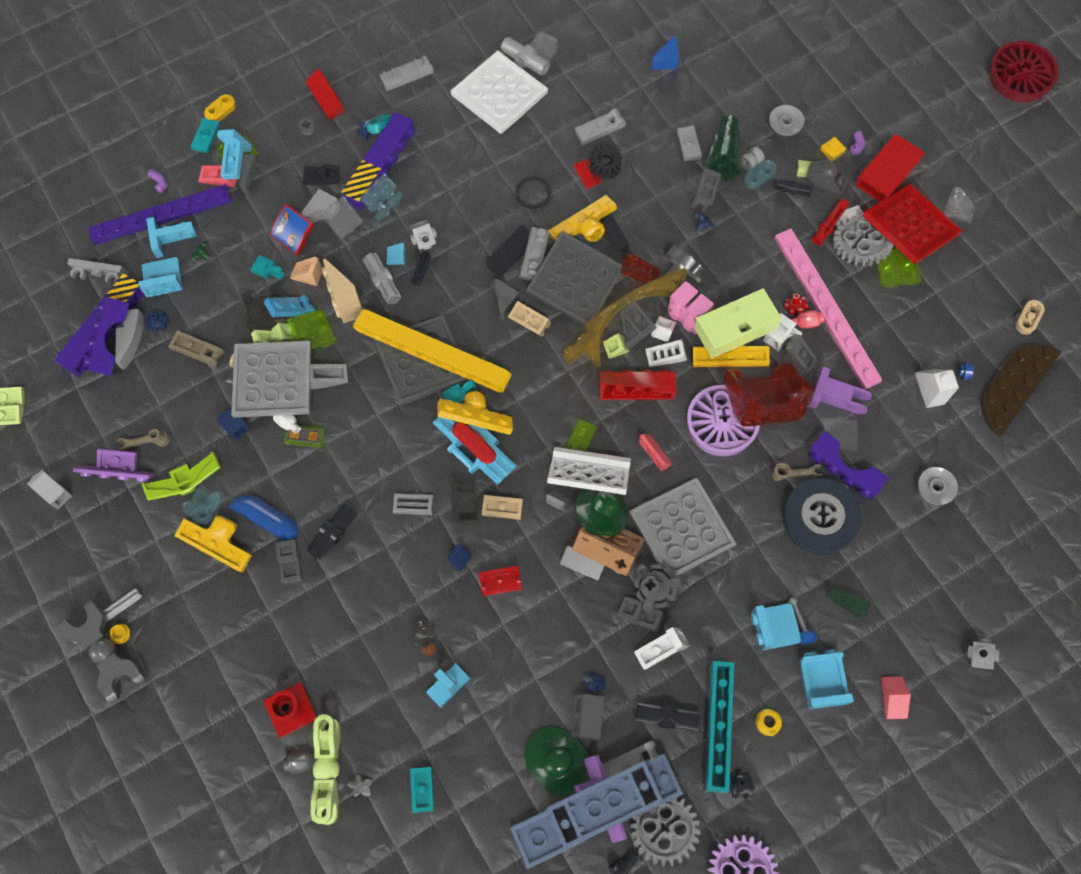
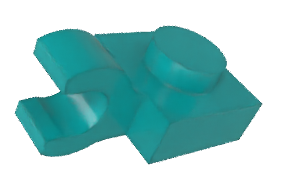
[250,255,285,280]
[442,380,477,404]

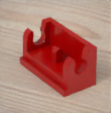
[479,566,522,597]

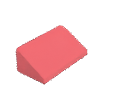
[639,434,672,471]

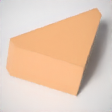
[290,257,323,286]

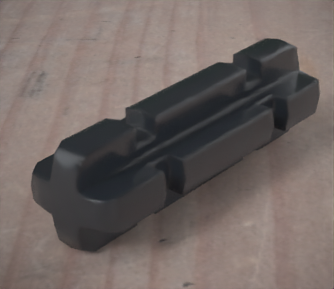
[411,252,431,286]

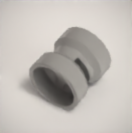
[740,146,765,171]

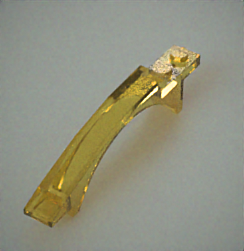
[562,268,687,369]

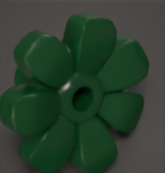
[191,241,211,262]

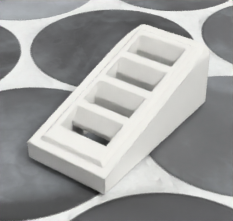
[646,339,687,367]

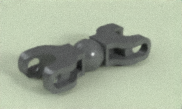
[57,599,147,703]

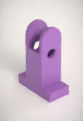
[809,367,872,414]

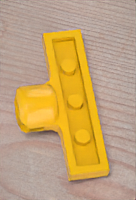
[548,195,617,242]
[693,332,770,367]
[437,391,513,435]
[174,515,252,573]

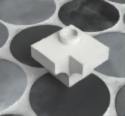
[763,313,802,352]

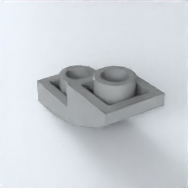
[559,545,604,580]

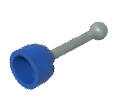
[789,597,818,645]

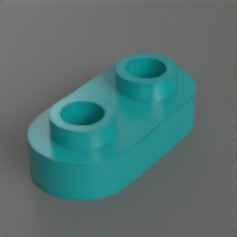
[366,114,392,134]

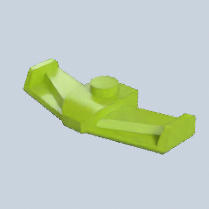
[141,451,221,501]

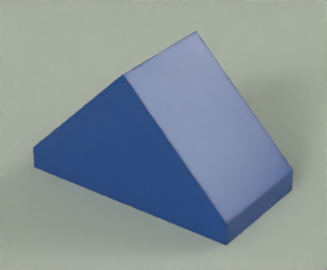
[651,36,679,70]

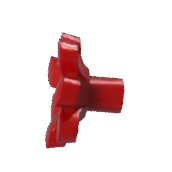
[784,293,809,315]

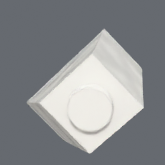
[915,369,959,408]

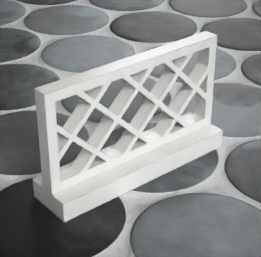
[547,447,631,495]

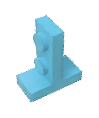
[217,129,252,180]
[146,217,197,258]
[426,663,470,708]

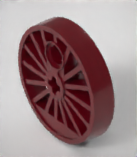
[989,41,1059,103]

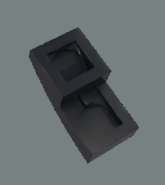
[302,164,340,185]

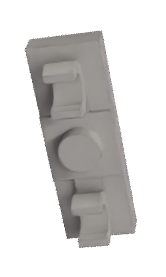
[380,55,434,91]
[519,227,549,282]
[67,258,128,284]

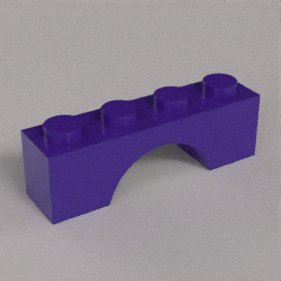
[83,297,129,376]
[808,431,889,500]

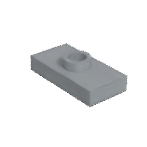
[676,126,702,161]

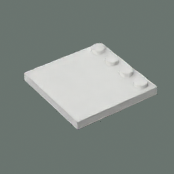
[451,51,548,134]

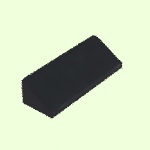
[487,225,530,277]

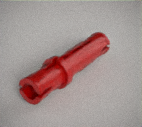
[812,199,849,246]

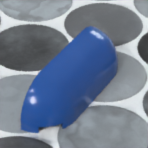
[229,495,298,541]

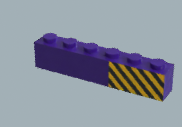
[341,112,415,211]
[54,274,144,378]

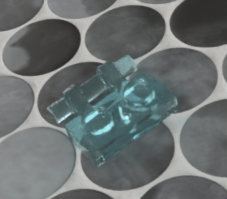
[359,174,403,221]

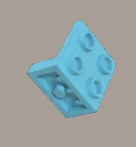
[139,257,183,297]

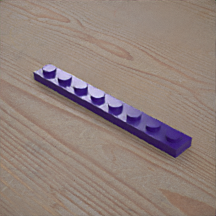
[88,184,232,246]

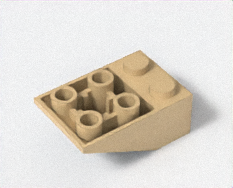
[322,259,362,323]

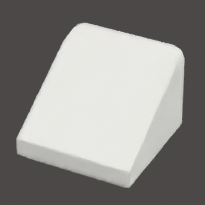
[651,316,676,342]

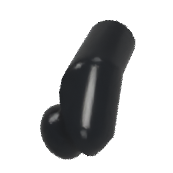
[608,852,639,874]

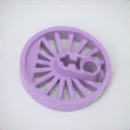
[687,385,760,456]

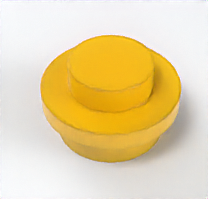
[109,624,131,644]

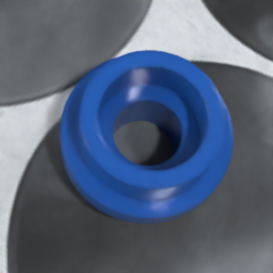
[958,362,974,381]

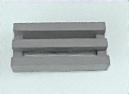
[393,493,434,515]

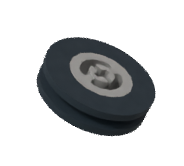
[783,478,861,555]

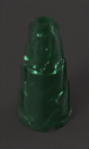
[705,114,742,181]

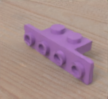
[73,448,155,482]
[574,755,627,843]

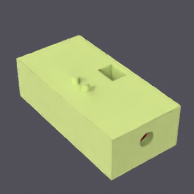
[694,288,782,358]

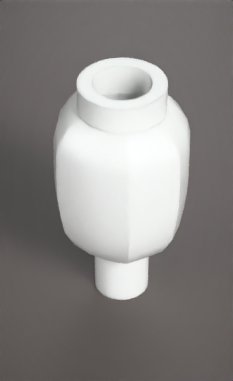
[273,415,301,433]

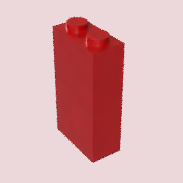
[855,133,925,202]

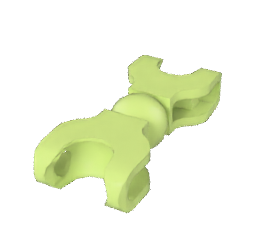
[311,714,341,825]

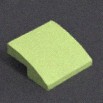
[0,387,25,425]

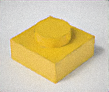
[820,137,846,161]

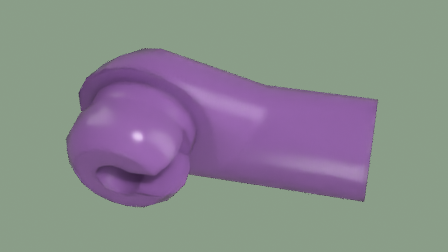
[850,131,866,155]
[148,169,168,193]

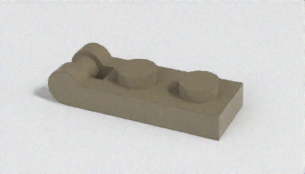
[168,331,224,368]

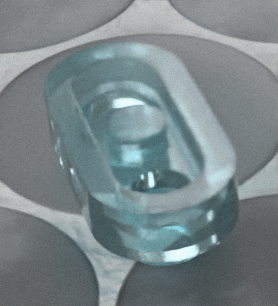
[744,160,777,189]

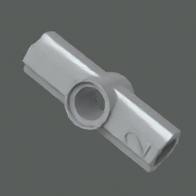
[501,37,550,75]
[362,253,401,305]

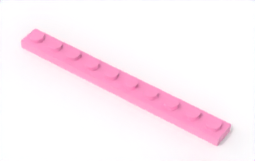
[774,229,882,390]

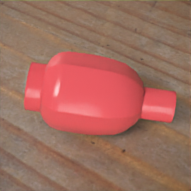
[790,310,824,329]

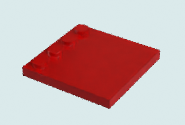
[863,184,962,265]

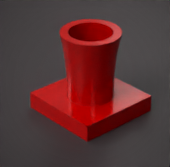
[263,682,317,739]

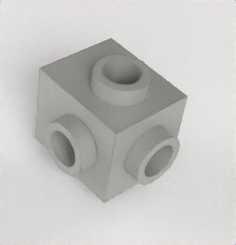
[409,219,437,250]
[968,638,999,670]

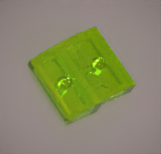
[877,249,921,287]
[286,310,337,350]

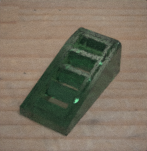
[826,589,870,620]

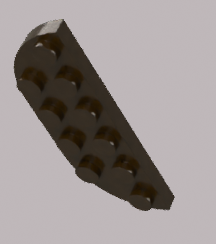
[981,344,1062,437]

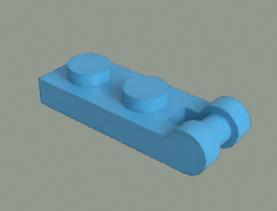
[264,295,316,317]

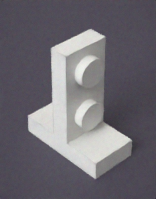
[634,627,690,670]

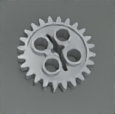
[833,215,893,267]
[630,798,700,867]

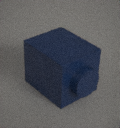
[216,408,250,442]

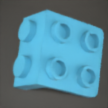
[751,604,801,651]

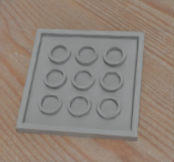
[231,341,311,418]
[629,478,736,579]

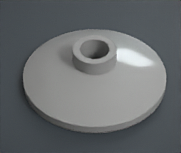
[769,105,804,136]
[918,467,958,505]

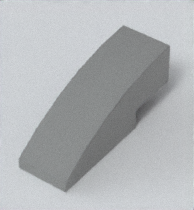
[115,309,144,369]
[310,364,348,390]

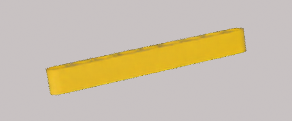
[353,309,512,393]

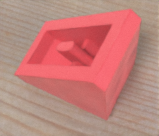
[881,676,911,719]

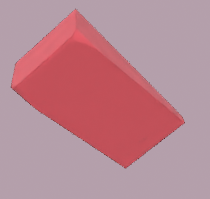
[198,165,237,187]

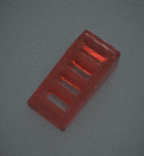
[620,254,660,286]

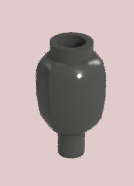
[283,752,317,774]

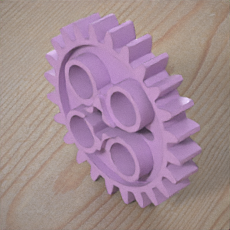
[707,835,779,874]

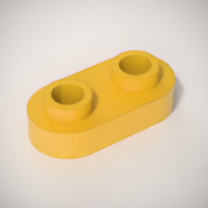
[204,94,236,122]

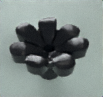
[729,770,754,799]

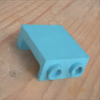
[799,649,854,709]

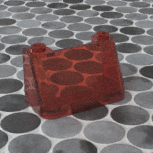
[724,363,815,427]

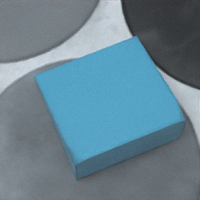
[387,243,406,265]

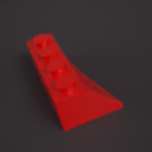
[599,370,676,400]

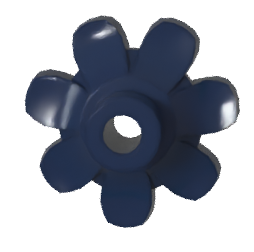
[695,212,716,231]
[145,310,169,333]

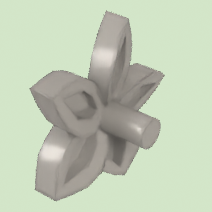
[347,774,372,797]

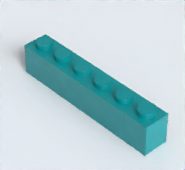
[705,661,734,794]

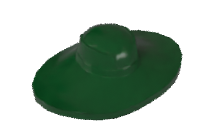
[574,489,628,536]
[524,727,591,798]

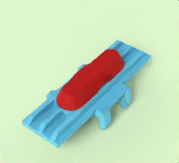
[433,417,517,485]

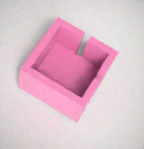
[668,281,714,335]

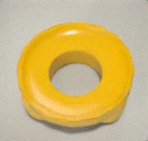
[755,709,782,736]

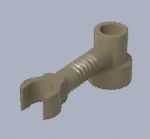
[117,429,170,451]
[772,463,823,482]

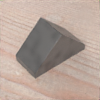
[494,279,519,320]

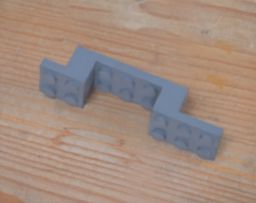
[510,754,683,869]

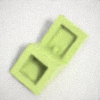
[251,323,299,343]

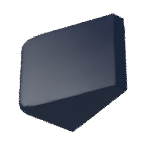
[447,544,471,571]

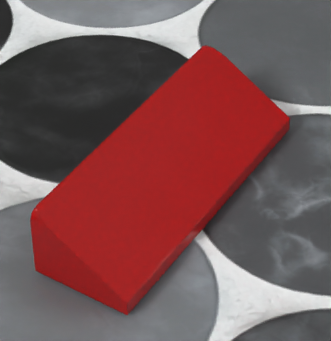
[305,69,344,120]

